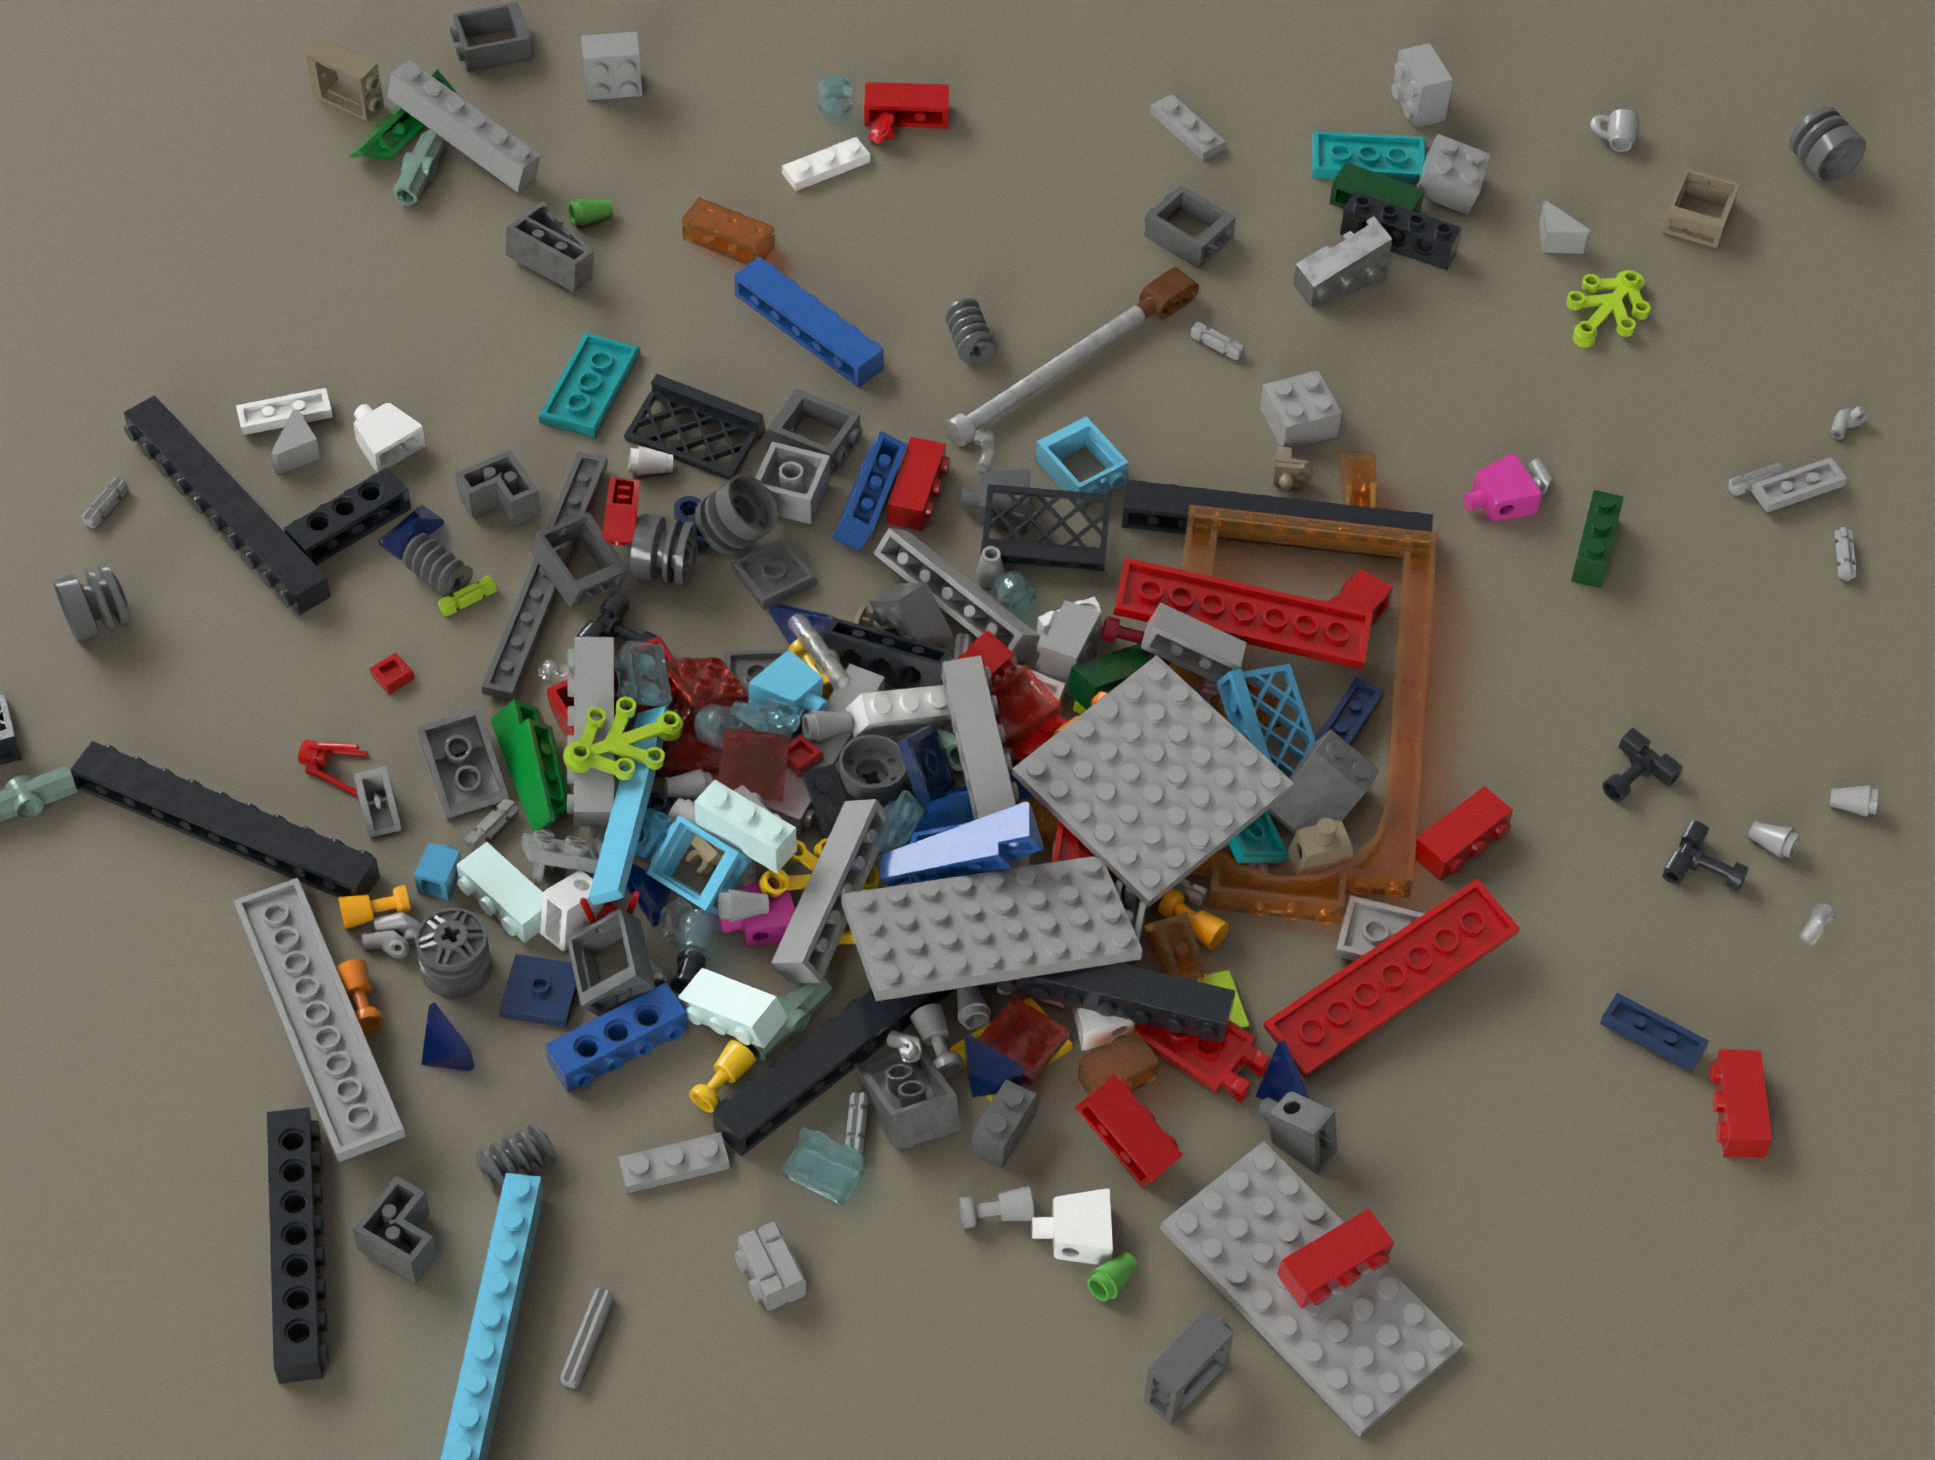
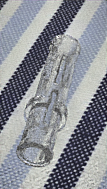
[788,613,852,690]

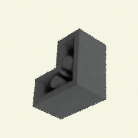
[455,450,541,526]
[869,583,954,647]
[353,1175,437,1284]

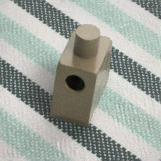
[1285,818,1355,887]

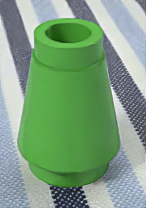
[568,198,613,227]
[1087,1252,1138,1301]

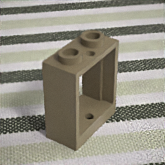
[306,38,384,121]
[1662,167,1741,249]

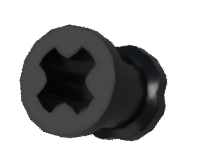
[670,950,706,994]

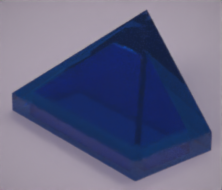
[378,504,444,560]
[769,603,835,645]
[626,863,671,927]
[421,1002,475,1071]
[964,1033,1025,1097]
[1255,1040,1309,1103]

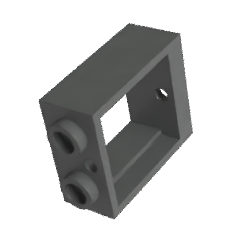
[450,2,532,72]
[1144,185,1236,269]
[767,389,863,474]
[530,512,629,608]
[567,908,656,1017]
[1143,1310,1234,1424]

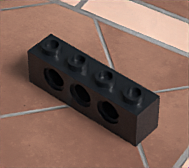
[1340,192,1462,270]
[284,468,412,565]
[820,617,954,689]

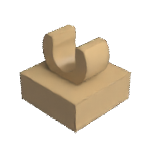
[686,835,725,876]

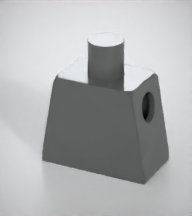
[961,469,1030,534]
[1257,1092,1337,1174]

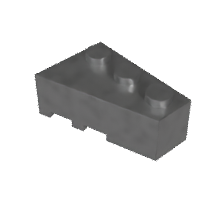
[506,201,594,292]
[1293,216,1392,307]

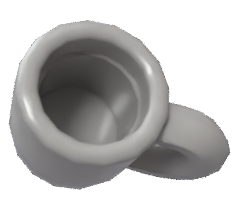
[1590,109,1640,152]

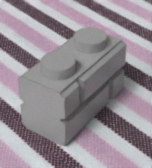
[734,1221,806,1311]

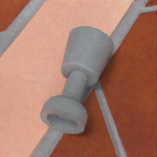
[911,1003,964,1078]
[959,1186,1034,1229]

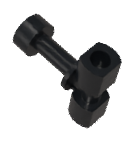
[577,592,657,646]
[1602,728,1684,802]
[1662,820,1749,891]

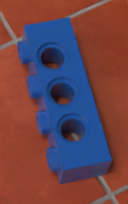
[832,431,908,552]
[545,983,688,1093]

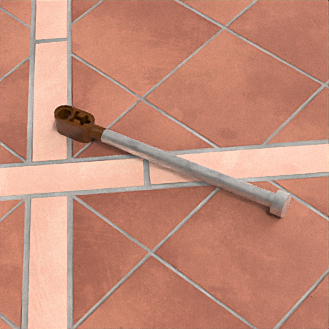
[945,267,1199,447]

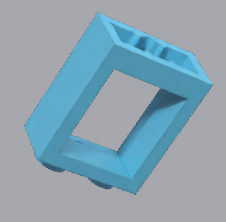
[1036,416,1129,504]
[646,815,753,915]

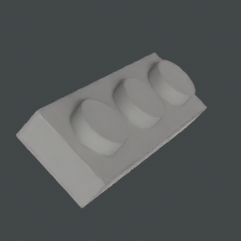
[1150,94,1225,161]
[1751,457,1847,513]
[618,1132,730,1194]

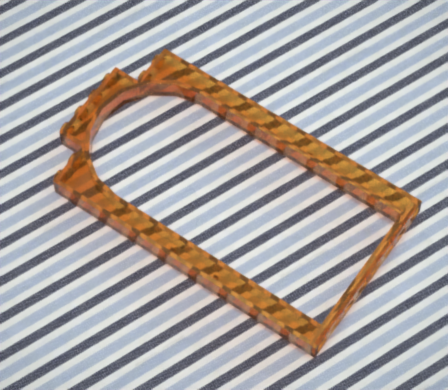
[1170,505,1437,924]

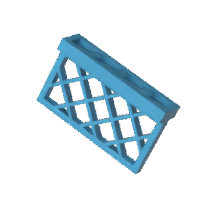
[1216,664,1316,776]

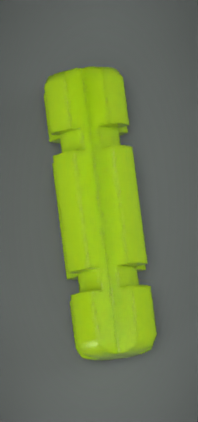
[438,575,497,617]

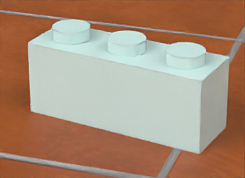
[694,780,797,873]
[456,842,543,943]
[678,968,788,1048]

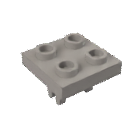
[521,830,598,887]

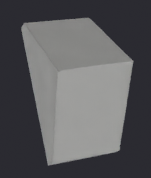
[1539,201,1591,254]
[271,409,321,475]
[353,766,402,838]

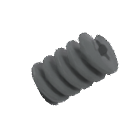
[945,298,995,364]
[403,533,473,597]
[476,1124,557,1192]

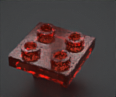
[663,657,749,716]
[989,664,1063,746]
[654,709,719,778]
[718,728,790,802]
[974,996,1070,1085]

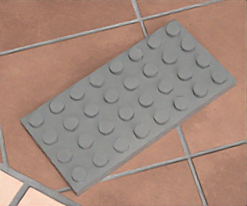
[841,856,1143,1001]
[1160,1141,1464,1437]

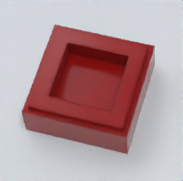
[369,653,415,695]
[777,734,824,778]

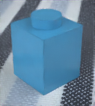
[414,843,462,901]

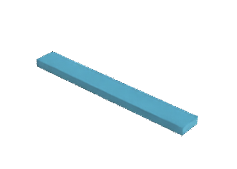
[588,705,669,905]

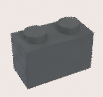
[972,1079,1037,1168]

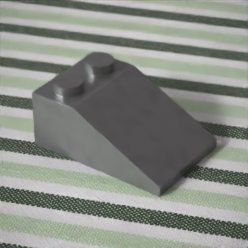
[417,707,510,820]
[1267,729,1380,834]
[855,1051,961,1150]

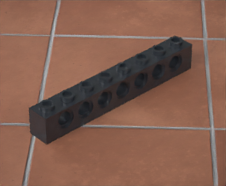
[267,1107,329,1384]

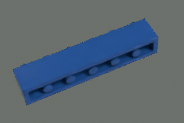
[734,257,884,388]

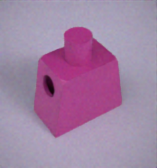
[1463,453,1543,522]
[718,880,796,947]

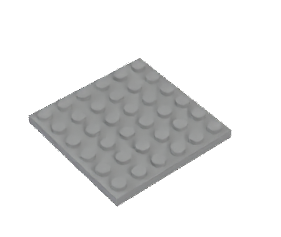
[1012,655,1294,907]

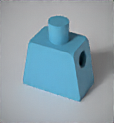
[749,650,830,723]

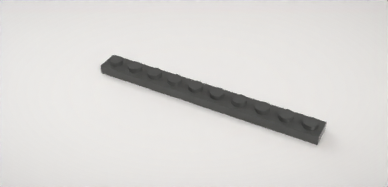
[482,452,608,700]

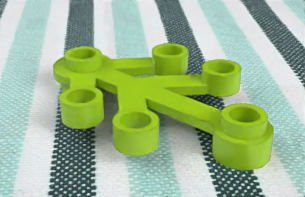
[1566,270,1651,348]
[563,696,683,781]

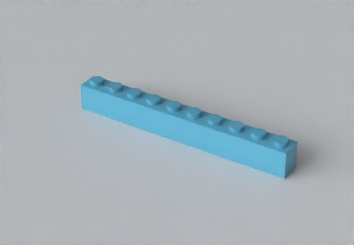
[440,1173,544,1460]

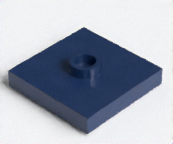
[897,724,955,804]
[499,954,577,1027]

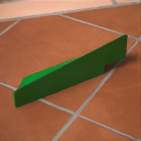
[349,69,455,160]
[491,700,568,831]

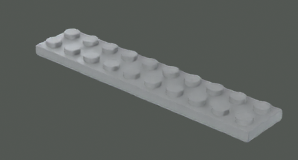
[233,878,406,1162]

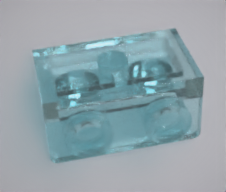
[614,641,672,710]
[729,699,804,737]
[874,791,925,862]
[782,1127,864,1206]

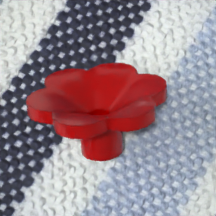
[869,112,897,145]

